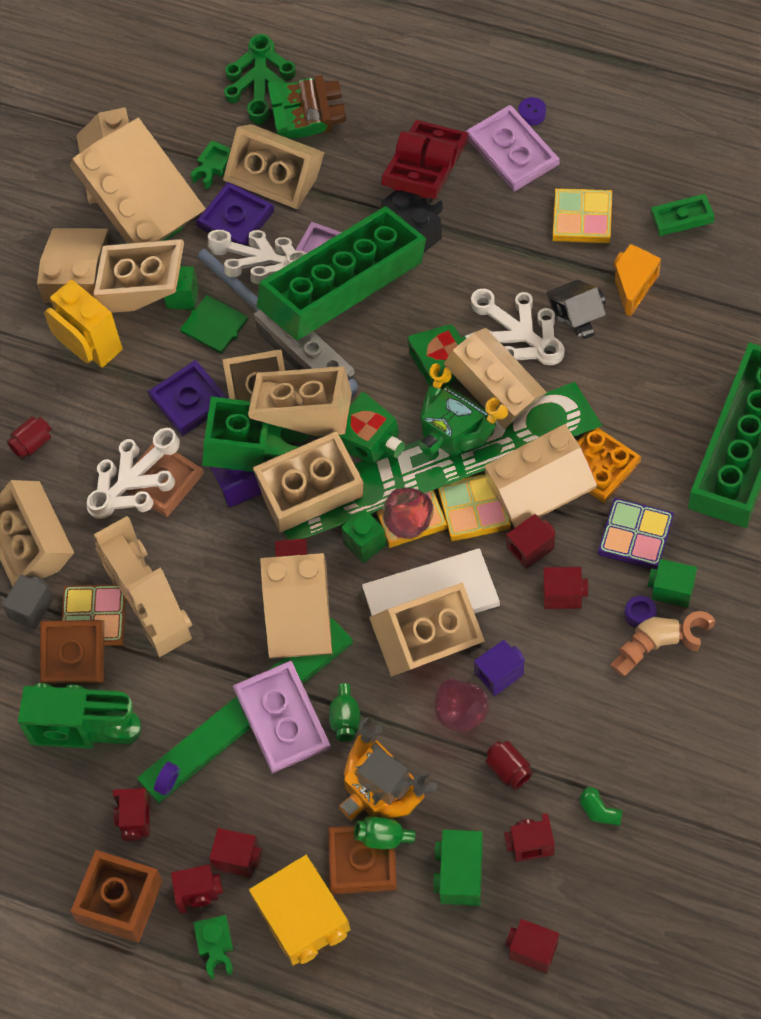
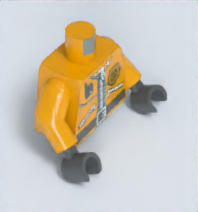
[339,718,437,821]

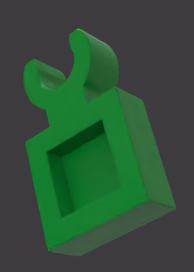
[191,140,231,189]
[193,915,234,979]

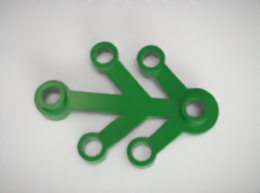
[224,34,296,125]

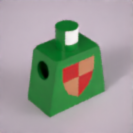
[407,324,475,389]
[339,391,405,463]

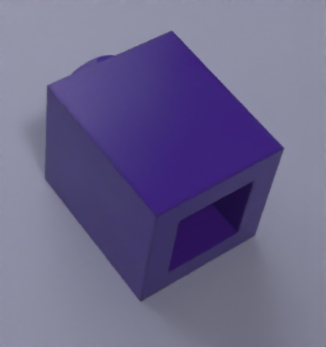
[474,640,525,696]

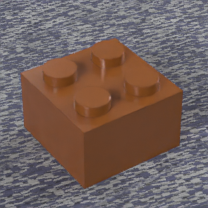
[70,850,163,943]

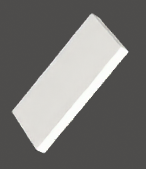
[362,548,500,616]

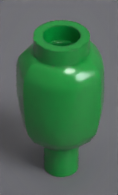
[329,683,361,742]
[354,816,415,849]

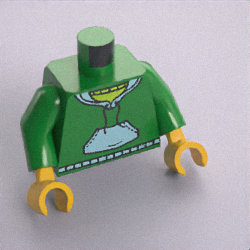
[419,363,508,456]

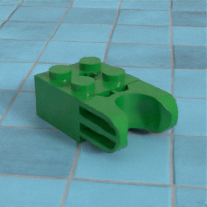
[202,397,310,472]
[18,683,142,749]

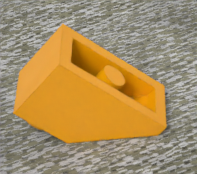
[613,244,661,317]

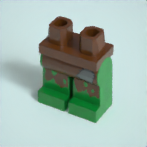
[268,75,346,140]

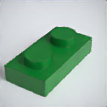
[650,193,715,237]

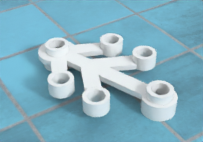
[208,230,307,284]
[471,289,565,366]
[87,428,180,519]

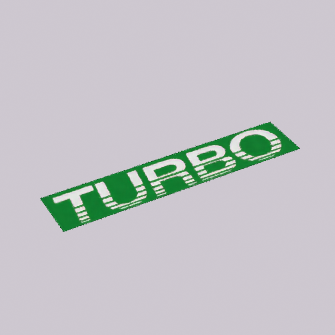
[283,382,603,540]

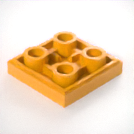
[577,428,641,504]

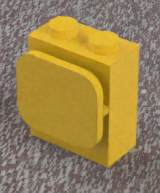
[44,279,123,368]
[249,854,351,966]

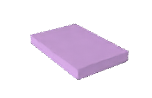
[465,104,560,192]
[233,661,331,774]

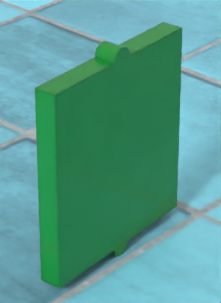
[180,295,249,354]

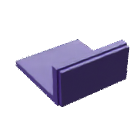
[209,467,262,508]

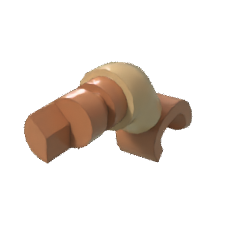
[610,611,715,677]

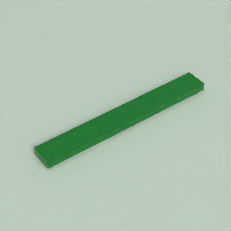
[137,618,353,804]

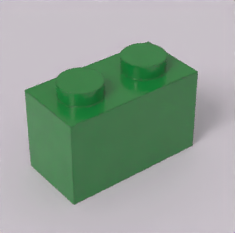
[433,830,483,906]

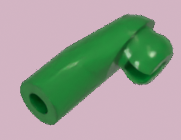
[579,787,622,826]

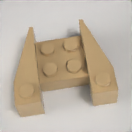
[94,516,192,658]

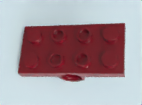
[381,120,469,199]

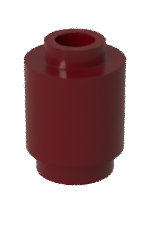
[6,416,52,459]
[485,741,533,790]

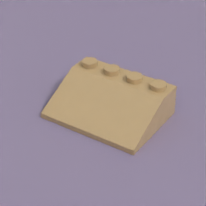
[70,118,206,244]

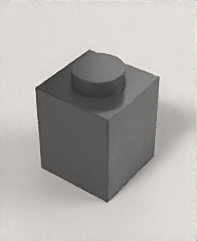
[2,575,53,629]
[357,747,410,806]

